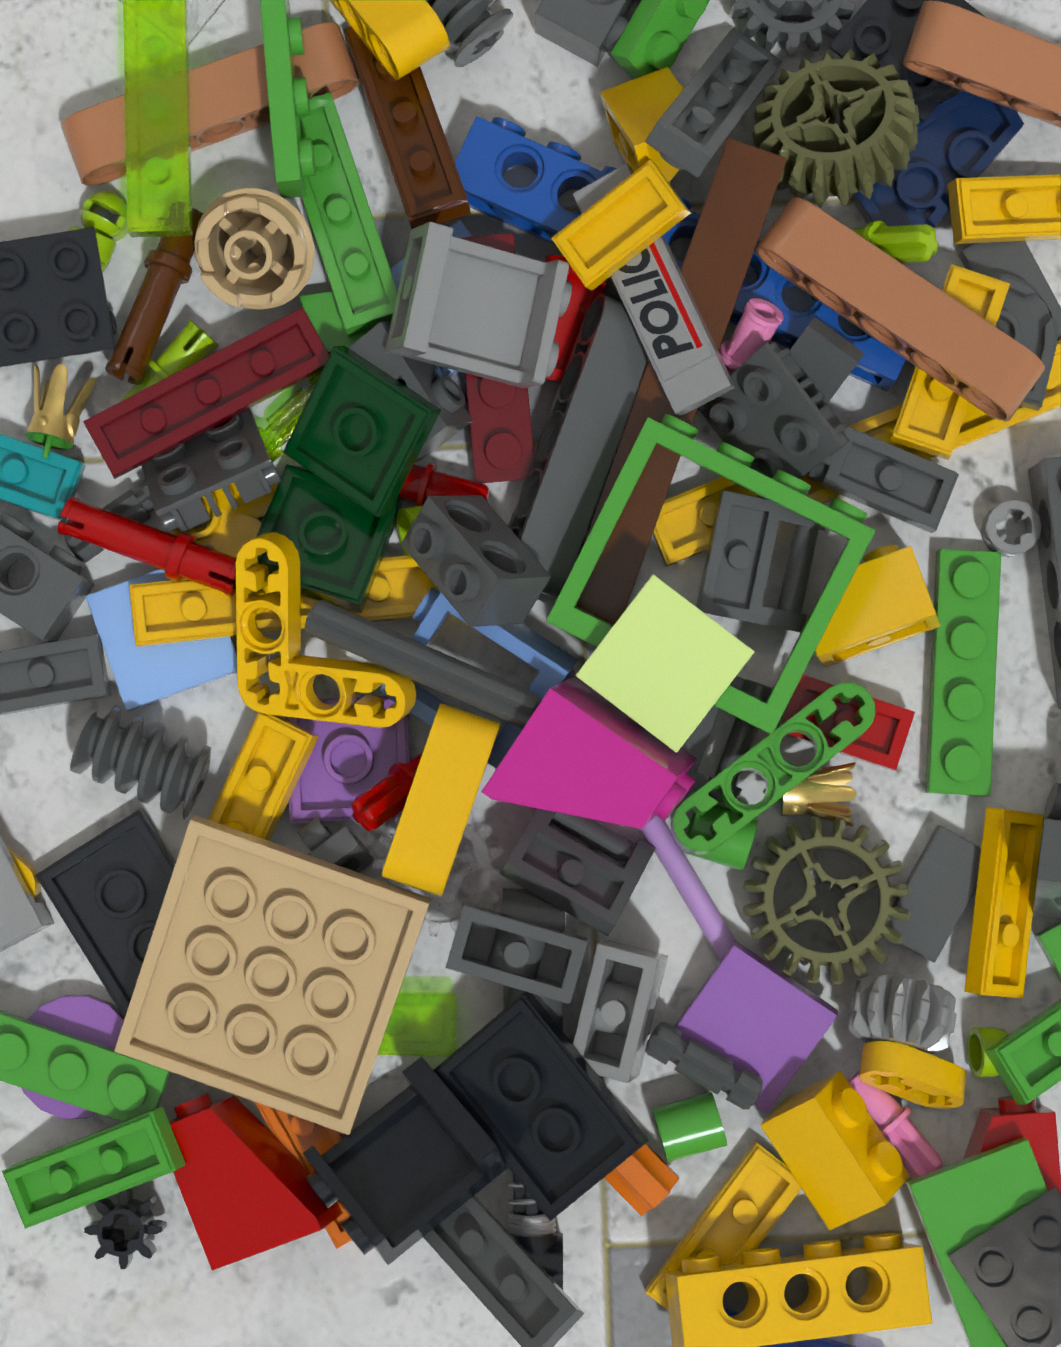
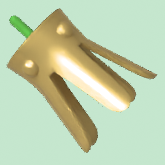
[25,364,96,459]
[763,762,856,827]

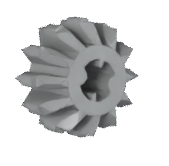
[848,974,957,1054]

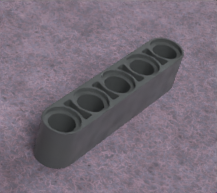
[508,293,649,598]

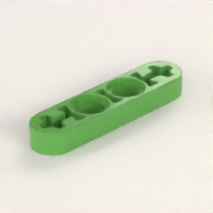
[671,682,876,855]

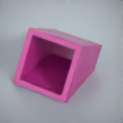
[481,675,697,829]

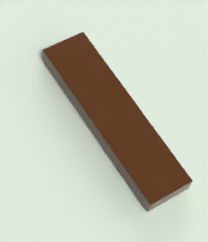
[343,27,471,230]

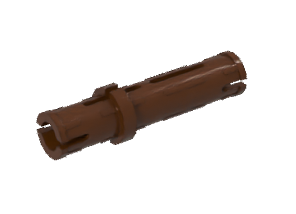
[105,203,203,385]

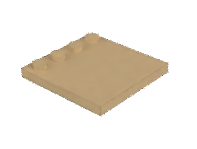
[114,815,432,1135]

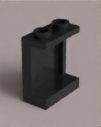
[303,1056,507,1265]

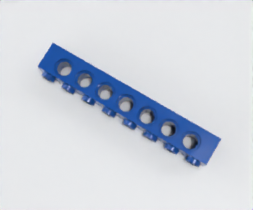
[455,116,906,392]

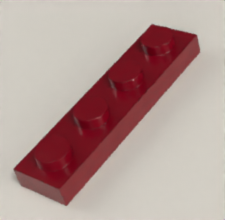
[460,233,534,484]
[83,307,329,479]

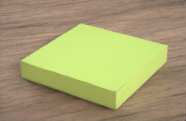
[575,574,755,753]

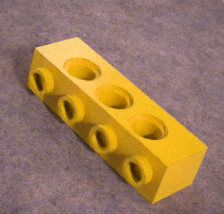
[664,1233,933,1347]

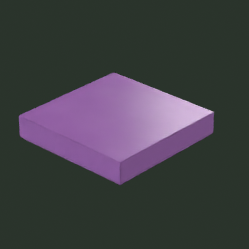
[285,696,411,823]
[674,940,838,1113]

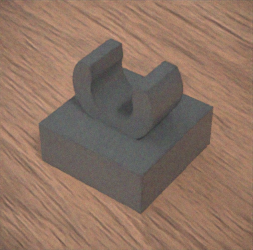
[297,817,375,873]

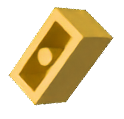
[760,1070,910,1231]

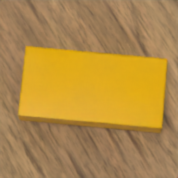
[551,160,691,291]

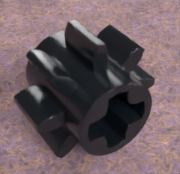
[84,1188,167,1269]

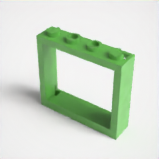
[546,413,876,735]

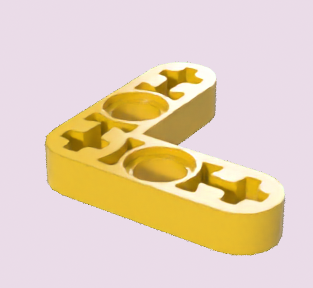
[236,532,417,728]

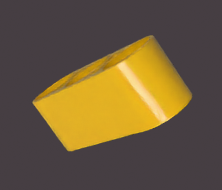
[329,0,450,80]
[381,703,501,897]

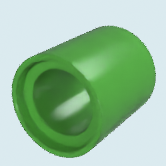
[682,805,758,871]
[652,1091,727,1163]

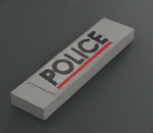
[573,164,735,416]

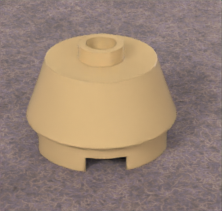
[195,188,315,310]

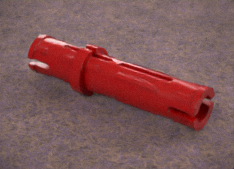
[58,496,237,597]

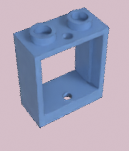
[379,587,578,769]

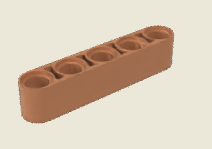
[903,0,1061,128]
[61,22,360,186]
[756,197,1045,422]

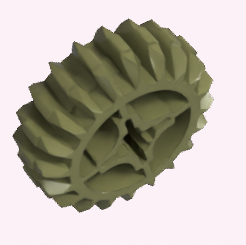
[752,48,920,208]
[743,817,911,984]

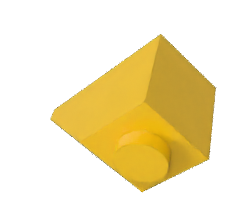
[600,67,686,182]
[815,544,941,668]

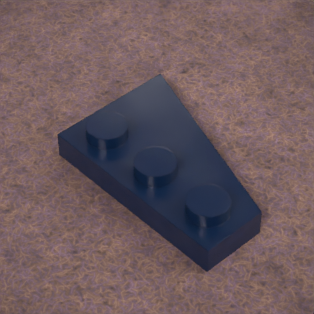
[850,91,1024,264]

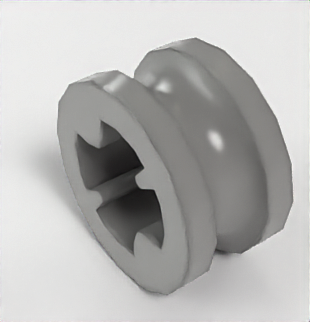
[981,500,1042,558]

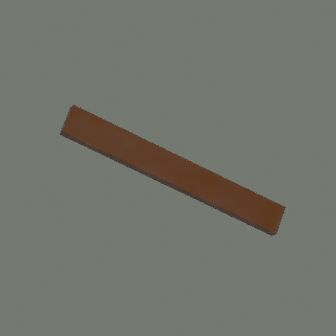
[576,138,787,625]

